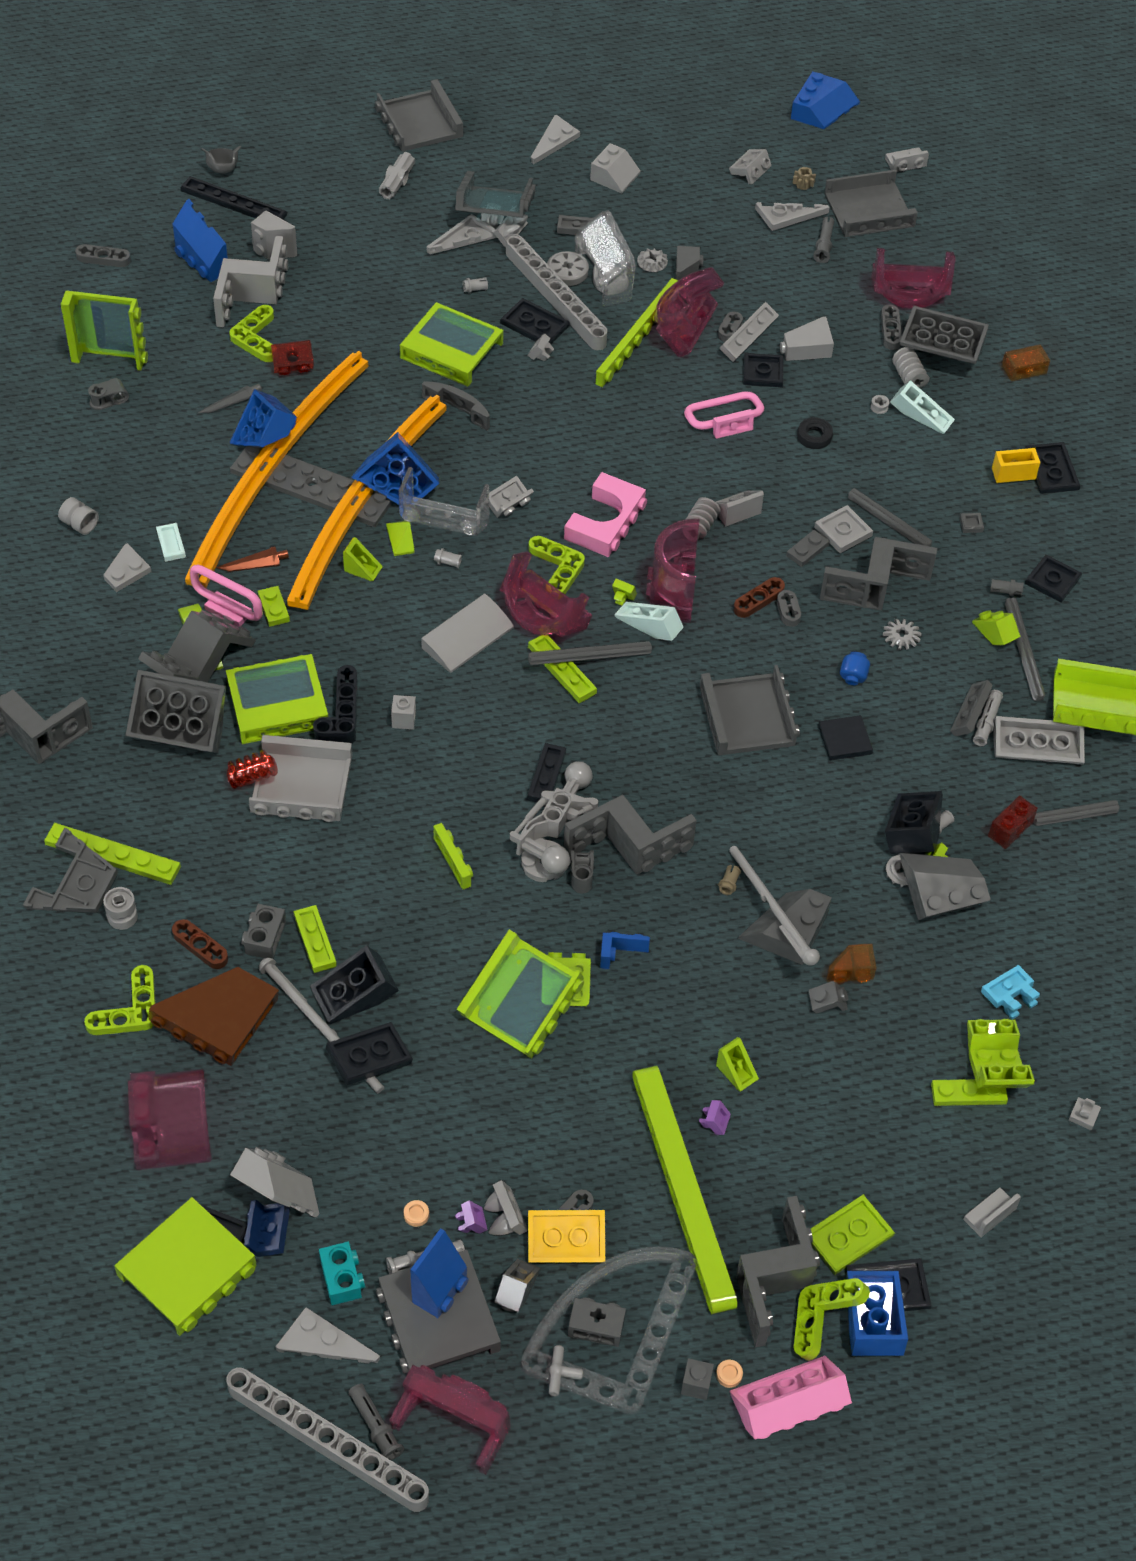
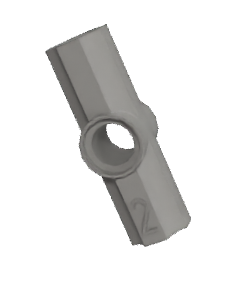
[379,152,415,200]

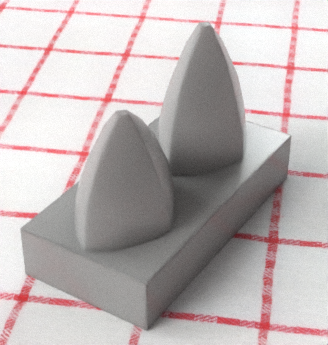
[493,208,528,247]
[484,1180,528,1235]

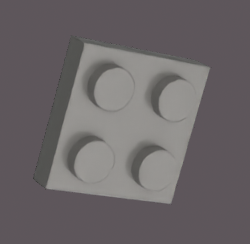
[814,505,873,553]

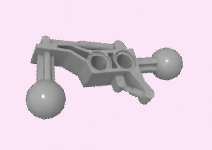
[509,761,598,874]

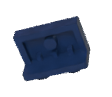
[244,1200,290,1257]

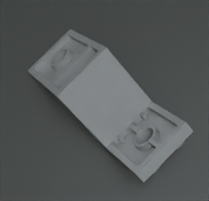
[213,236,288,327]

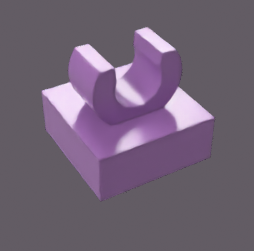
[699,1100,731,1135]
[455,1200,488,1234]

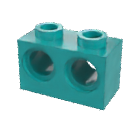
[319,1241,365,1306]

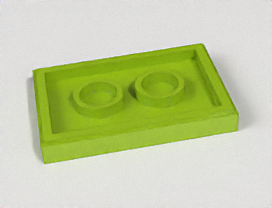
[811,1194,895,1275]

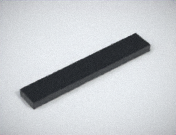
[180,176,287,220]

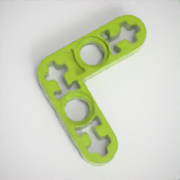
[230,305,277,362]
[529,536,585,600]
[84,965,155,1035]
[794,1278,870,1361]

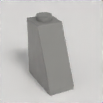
[780,317,834,361]

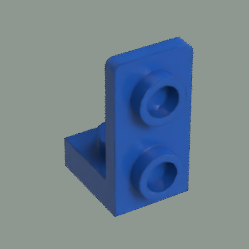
[600,932,650,969]

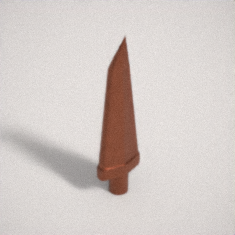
[216,547,289,572]

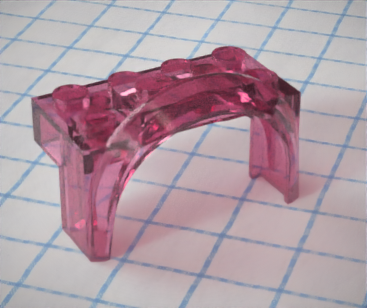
[871,248,956,309]
[654,267,724,357]
[500,551,592,637]
[389,1365,511,1475]

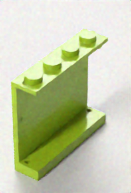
[1053,659,1136,735]
[114,1197,257,1336]

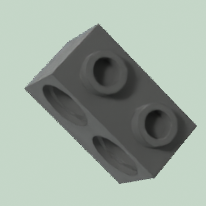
[241,904,286,959]

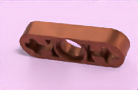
[734,577,785,618]
[172,919,228,969]

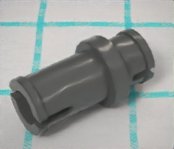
[990,579,1024,596]

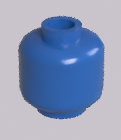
[840,652,870,685]

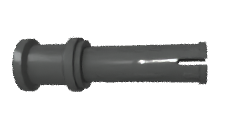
[813,217,834,263]
[348,1383,404,1460]

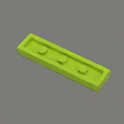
[528,633,597,703]

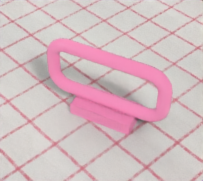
[684,392,764,439]
[190,565,263,627]

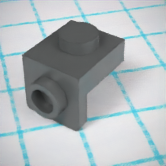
[809,981,848,1013]

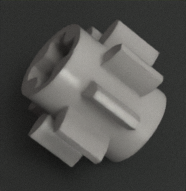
[481,206,504,228]

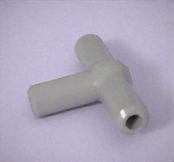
[549,1345,583,1396]

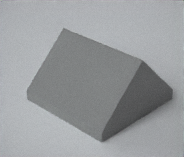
[716,490,764,527]

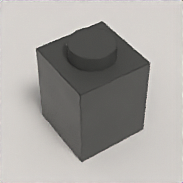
[681,1358,714,1400]

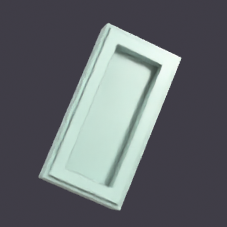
[156,523,186,562]

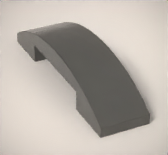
[422,382,490,431]

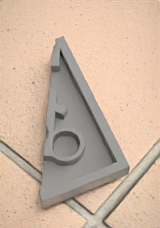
[531,115,580,164]
[755,202,830,231]
[427,214,497,254]
[275,1308,380,1363]

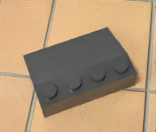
[899,306,989,364]
[125,670,226,753]

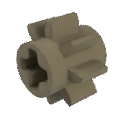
[793,167,816,190]

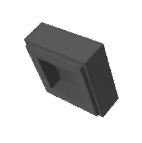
[959,513,984,533]

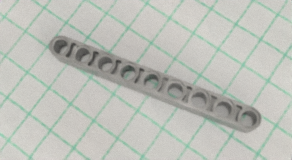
[506,234,607,350]
[226,1368,429,1512]

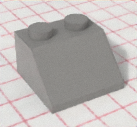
[590,143,641,193]
[251,211,297,259]

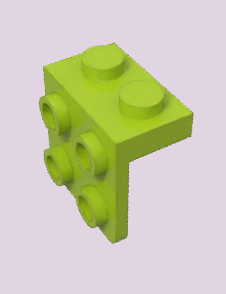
[542,952,591,1006]

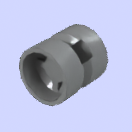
[58,497,99,535]
[103,887,138,930]

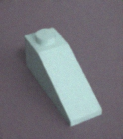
[890,380,955,434]
[615,602,683,641]

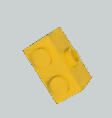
[992,448,1040,483]

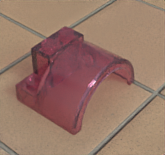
[646,519,700,623]
[128,1069,212,1170]

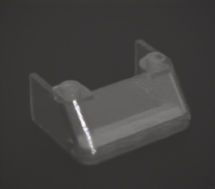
[575,210,635,308]
[399,467,489,535]

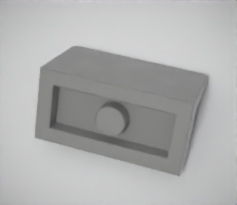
[963,1188,1021,1237]

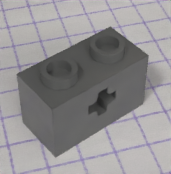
[568,1298,626,1347]

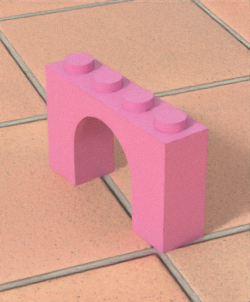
[564,472,647,557]

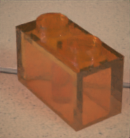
[1002,344,1050,381]

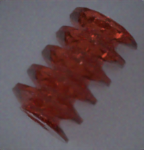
[227,750,278,789]

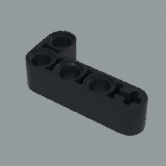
[313,665,358,744]

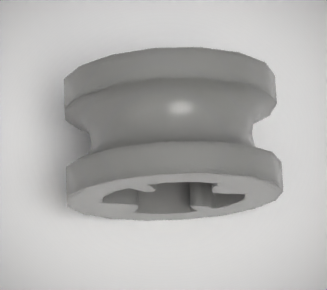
[871,395,889,414]

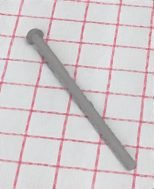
[729,846,820,966]
[259,958,384,1094]

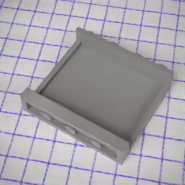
[249,735,352,822]

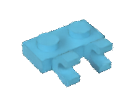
[981,965,1040,1020]

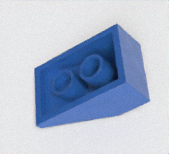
[410,1228,469,1318]
[847,1271,908,1356]

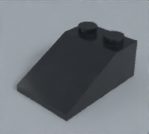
[885,791,943,854]
[310,945,399,1024]

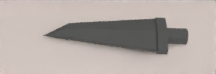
[198,383,262,413]

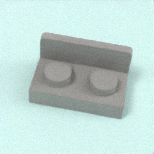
[885,148,929,172]
[729,149,771,184]

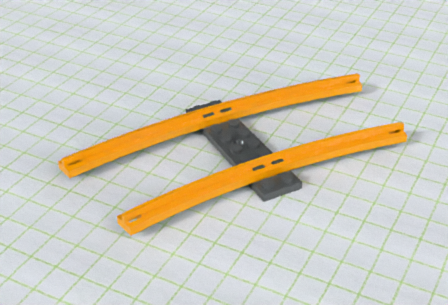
[185,351,446,610]

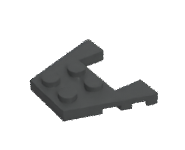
[23,828,118,913]

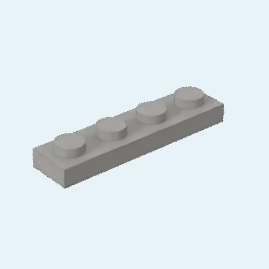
[719,302,779,362]

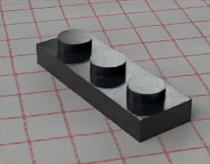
[527,743,566,802]

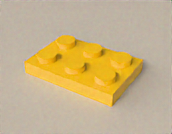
[528,1210,605,1263]

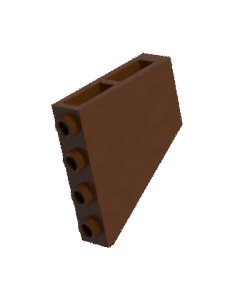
[149,967,279,1066]

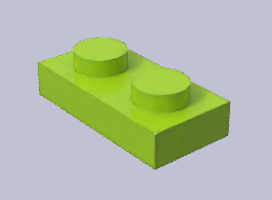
[258,586,290,627]

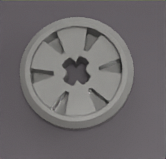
[547,251,589,286]

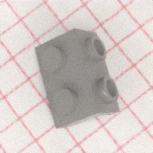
[483,476,534,518]

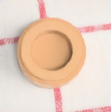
[404,1200,429,1227]
[716,1360,743,1388]

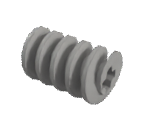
[893,347,929,389]
[681,497,721,541]

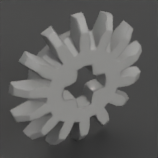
[883,619,921,650]

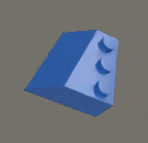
[791,71,860,129]
[173,199,228,282]
[230,389,297,447]
[352,432,439,510]

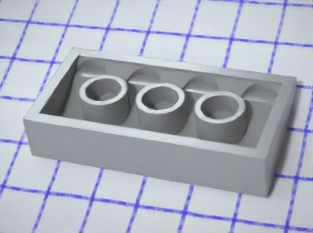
[421,594,514,673]
[993,716,1085,764]

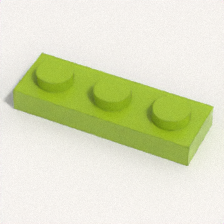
[433,823,473,890]
[293,905,337,973]
[931,1079,1008,1106]

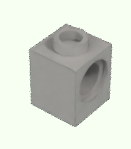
[391,695,416,730]

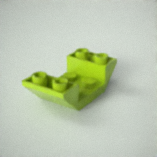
[967,1019,1035,1088]

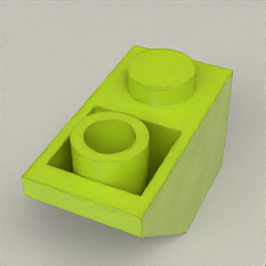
[972,610,1021,645]

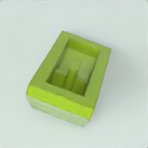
[343,537,383,581]
[716,1037,759,1092]

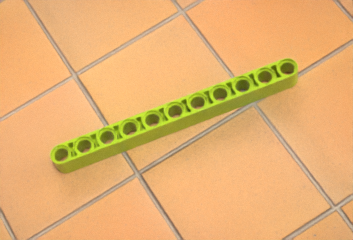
[632,1066,737,1314]

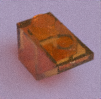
[826,944,877,984]

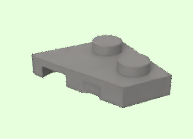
[103,543,151,592]

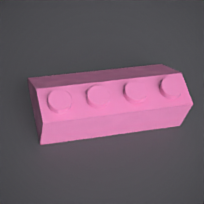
[730,1356,852,1439]

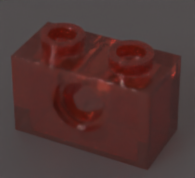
[271,340,314,375]
[988,795,1038,849]

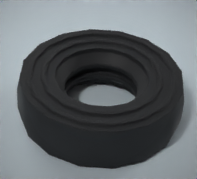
[797,417,833,449]

